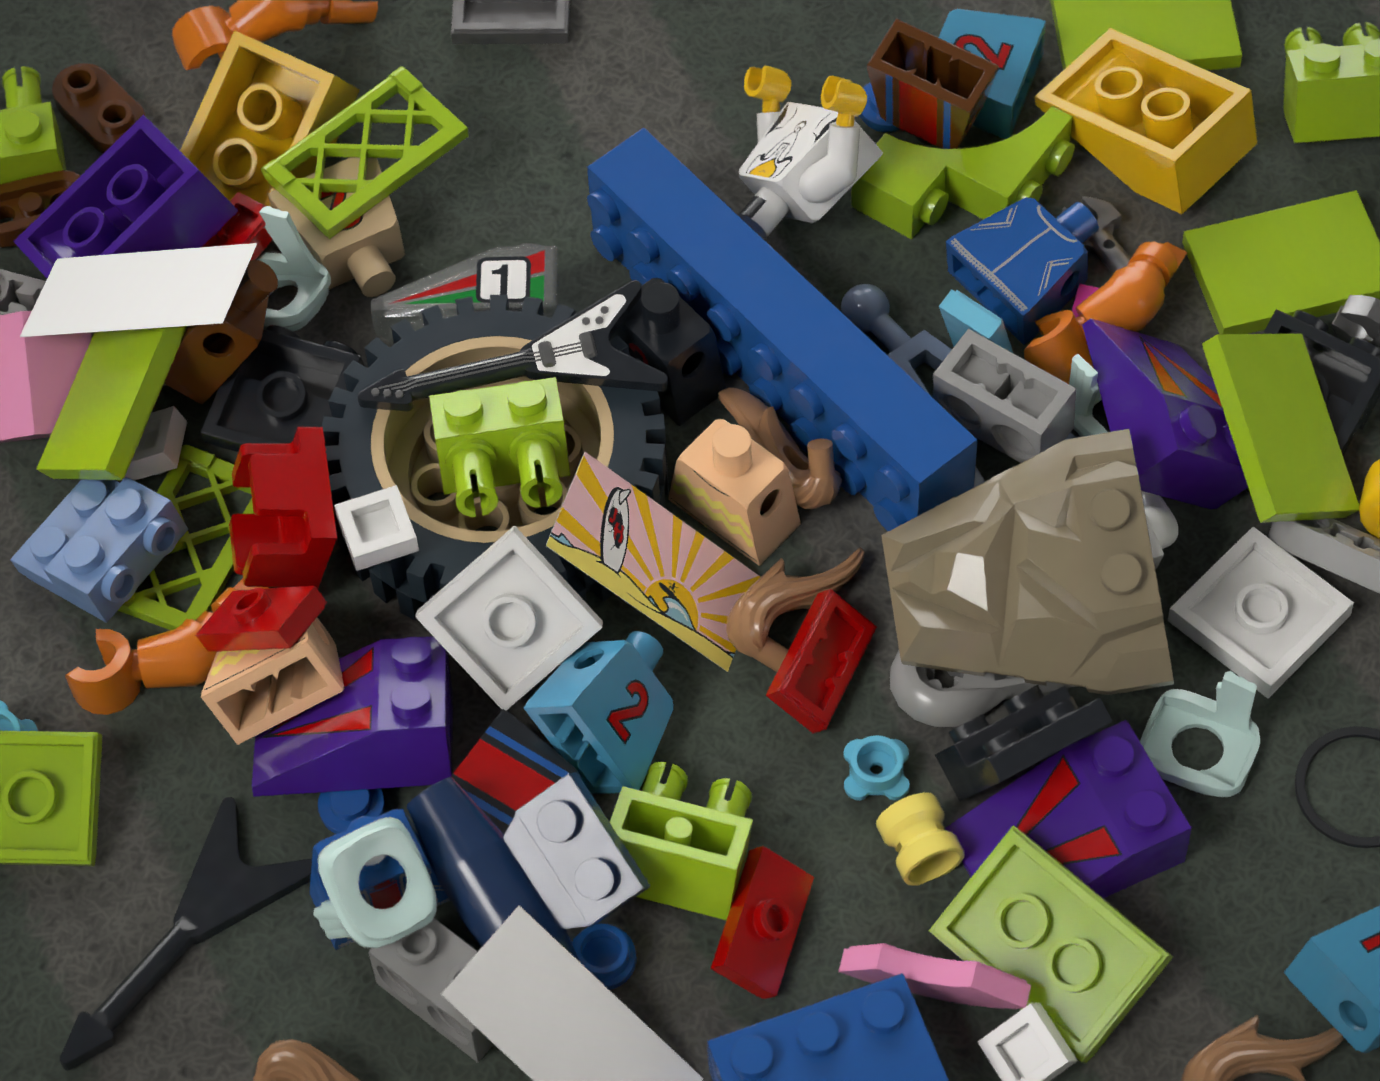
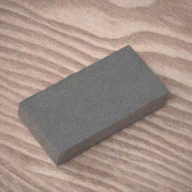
[451,0,570,44]

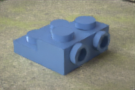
[10,477,188,623]

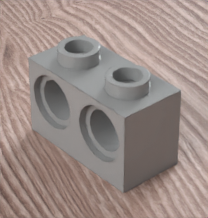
[933,329,1076,463]
[368,918,494,1063]

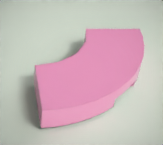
[839,943,1031,1009]

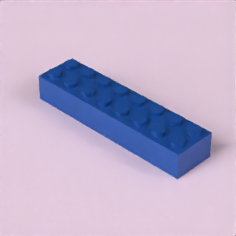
[587,128,977,531]

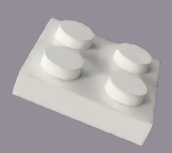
[415,525,603,711]
[1168,527,1354,698]

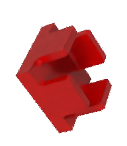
[229,427,337,589]

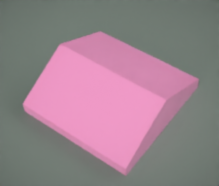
[0,311,93,443]

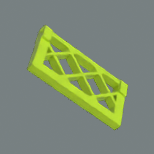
[261,66,469,239]
[118,445,255,630]

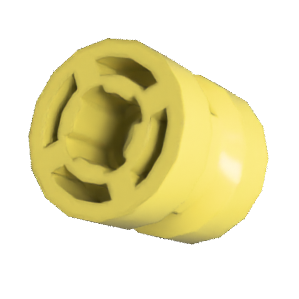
[876,792,965,886]

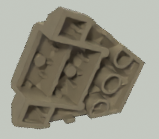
[881,429,1174,695]

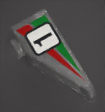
[371,243,561,342]

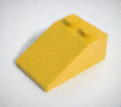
[1034,28,1257,214]
[180,30,360,207]

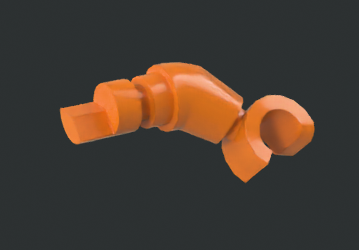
[172,0,378,70]
[1024,242,1188,384]
[65,578,269,715]

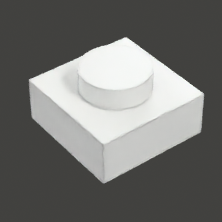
[122,406,187,481]
[335,485,419,571]
[978,1003,1077,1081]

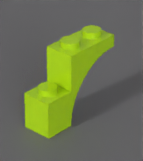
[851,106,1075,239]

